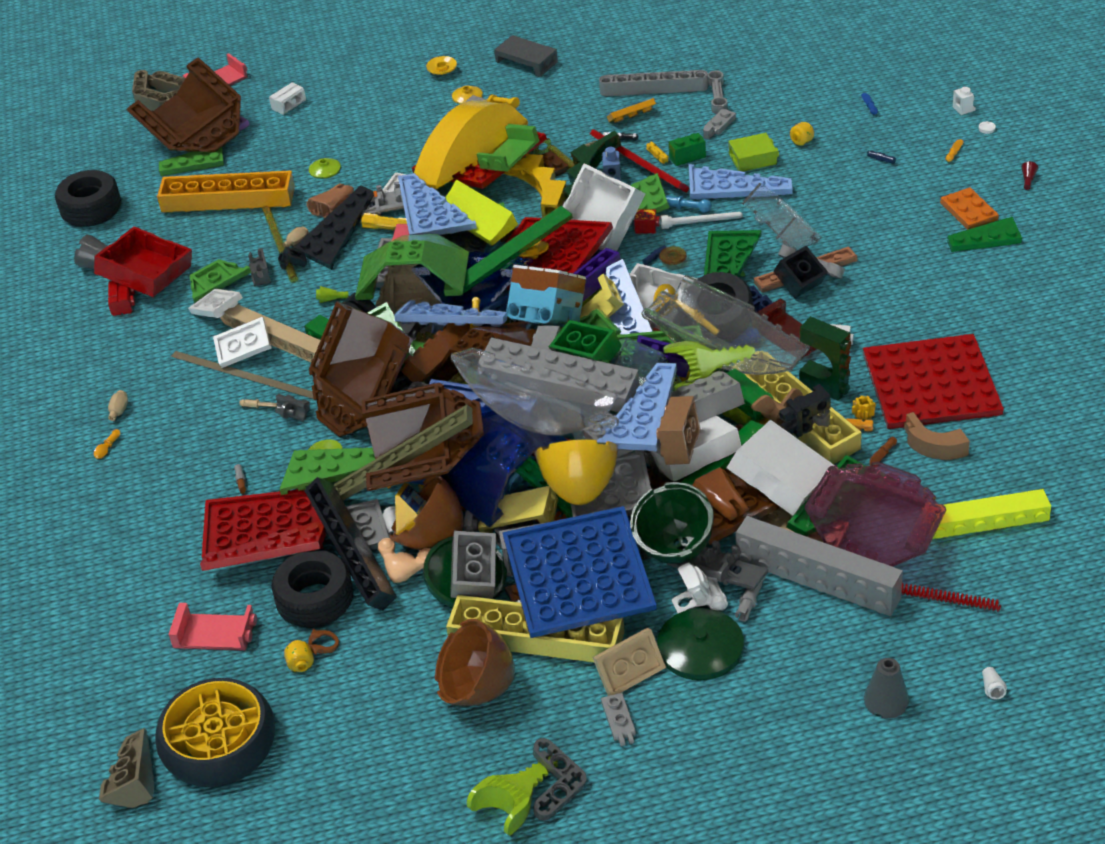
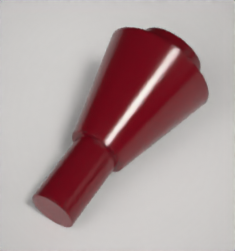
[1021,161,1039,190]

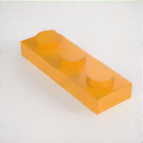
[607,98,656,123]

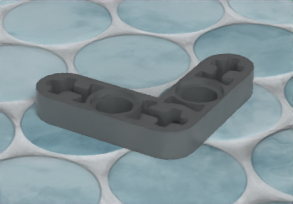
[533,738,587,821]

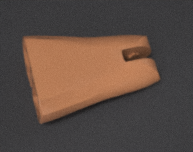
[307,183,354,218]

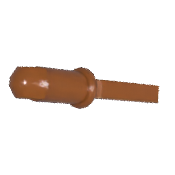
[869,437,897,468]

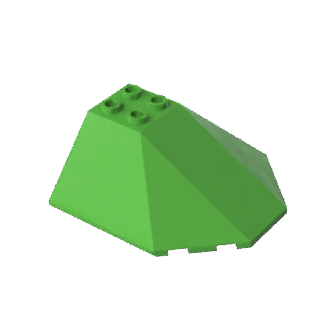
[355,234,469,300]

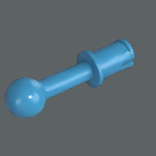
[666,195,712,213]

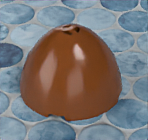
[389,475,464,550]
[435,619,515,706]

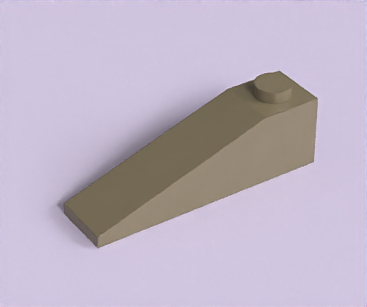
[99,728,154,808]

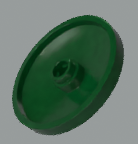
[423,536,507,608]
[657,608,744,680]

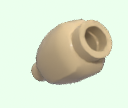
[283,227,309,248]
[108,390,128,421]

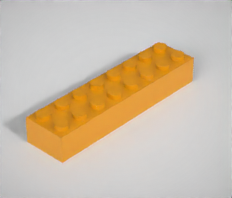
[157,170,295,213]

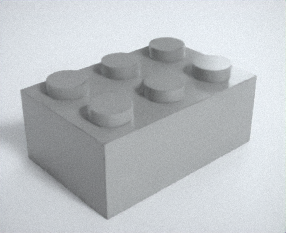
[451,531,496,599]

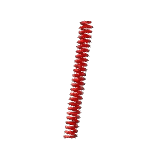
[901,583,1001,612]

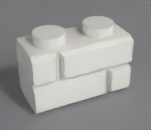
[269,82,306,115]

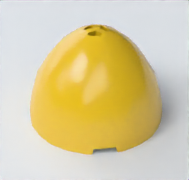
[536,440,618,505]

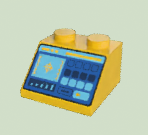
[395,483,426,535]

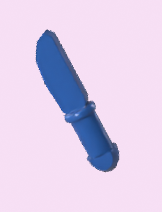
[861,93,878,115]

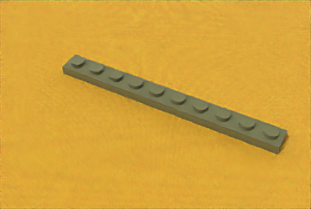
[334,405,472,501]

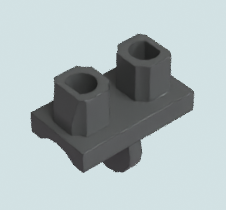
[275,394,310,421]

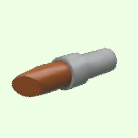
[234,464,246,494]

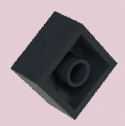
[773,246,829,299]

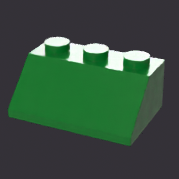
[548,320,622,360]

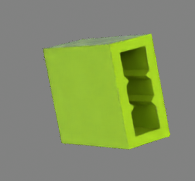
[728,133,779,172]

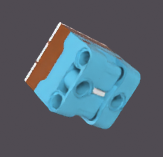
[506,265,586,327]

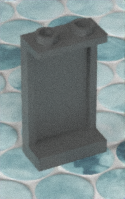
[494,35,558,77]

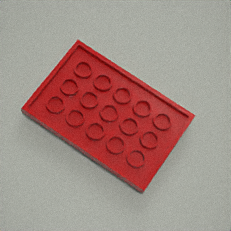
[202,489,323,559]

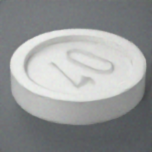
[979,121,996,134]

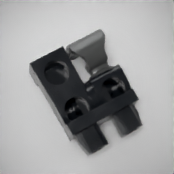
[779,384,831,438]

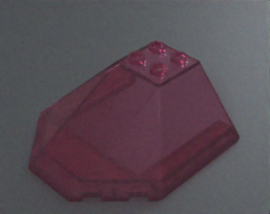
[804,462,946,567]

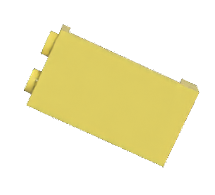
[560,274,624,330]
[478,486,559,533]

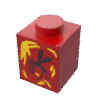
[634,209,660,234]

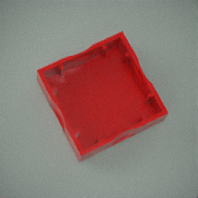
[94,226,192,297]

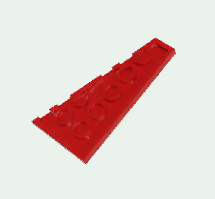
[200,520,327,571]

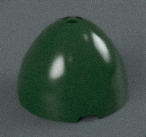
[630,482,714,564]

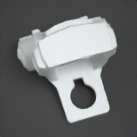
[672,562,728,613]

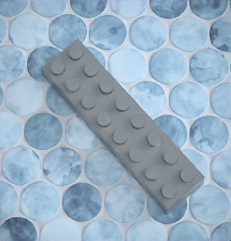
[477,338,639,412]
[583,371,745,458]
[736,516,903,616]

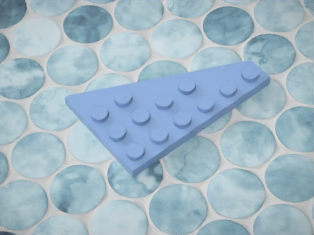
[398,173,477,235]

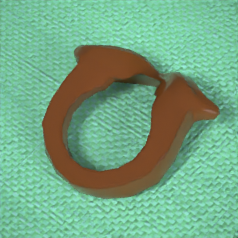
[308,629,339,655]

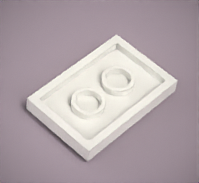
[188,289,243,318]
[213,317,272,368]

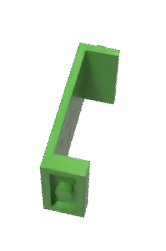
[476,124,539,172]

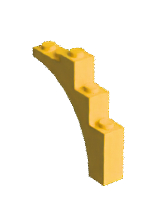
[503,154,567,217]

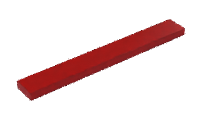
[590,129,689,193]

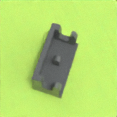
[248,248,271,287]

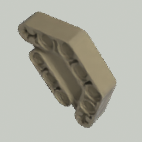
[132,70,186,111]

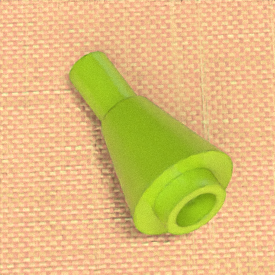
[316,286,348,303]

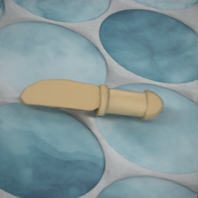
[239,399,277,408]

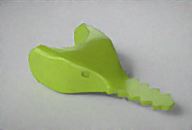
[663,341,755,391]
[466,756,558,836]

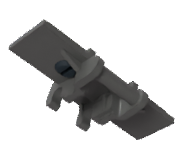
[667,540,768,590]

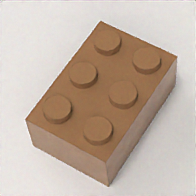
[656,396,701,465]

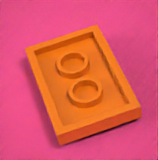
[940,187,999,230]

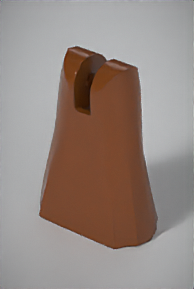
[692,467,749,521]

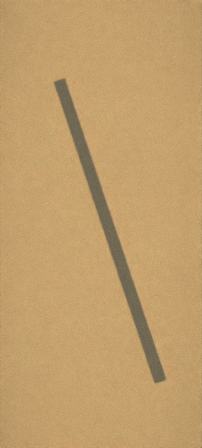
[171,351,313,399]

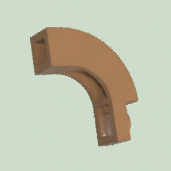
[904,412,970,460]

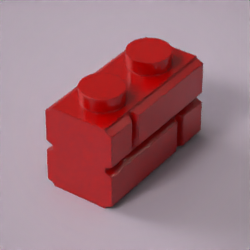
[108,281,135,316]

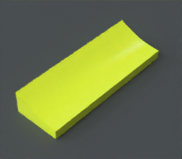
[445,180,518,246]

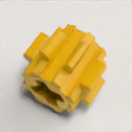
[852,395,876,421]

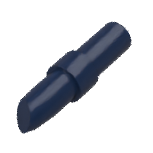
[867,151,896,164]
[642,245,667,265]

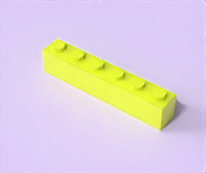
[922,489,1051,540]

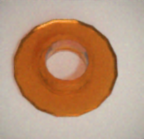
[659,246,687,265]

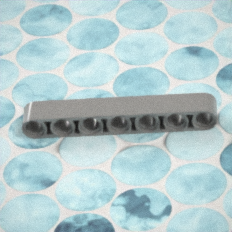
[599,70,708,96]

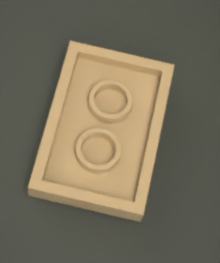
[592,628,666,696]

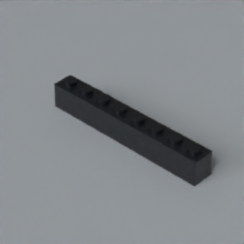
[304,477,397,611]

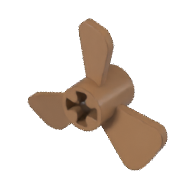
[751,388,803,426]

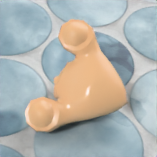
[378,538,431,583]

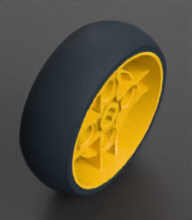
[155,678,275,787]

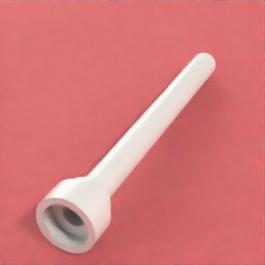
[660,212,743,229]

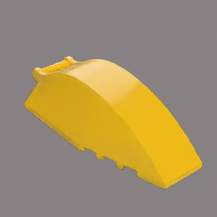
[414,95,528,189]

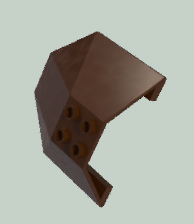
[126,57,241,152]
[309,301,413,437]
[431,321,546,394]
[361,383,484,491]

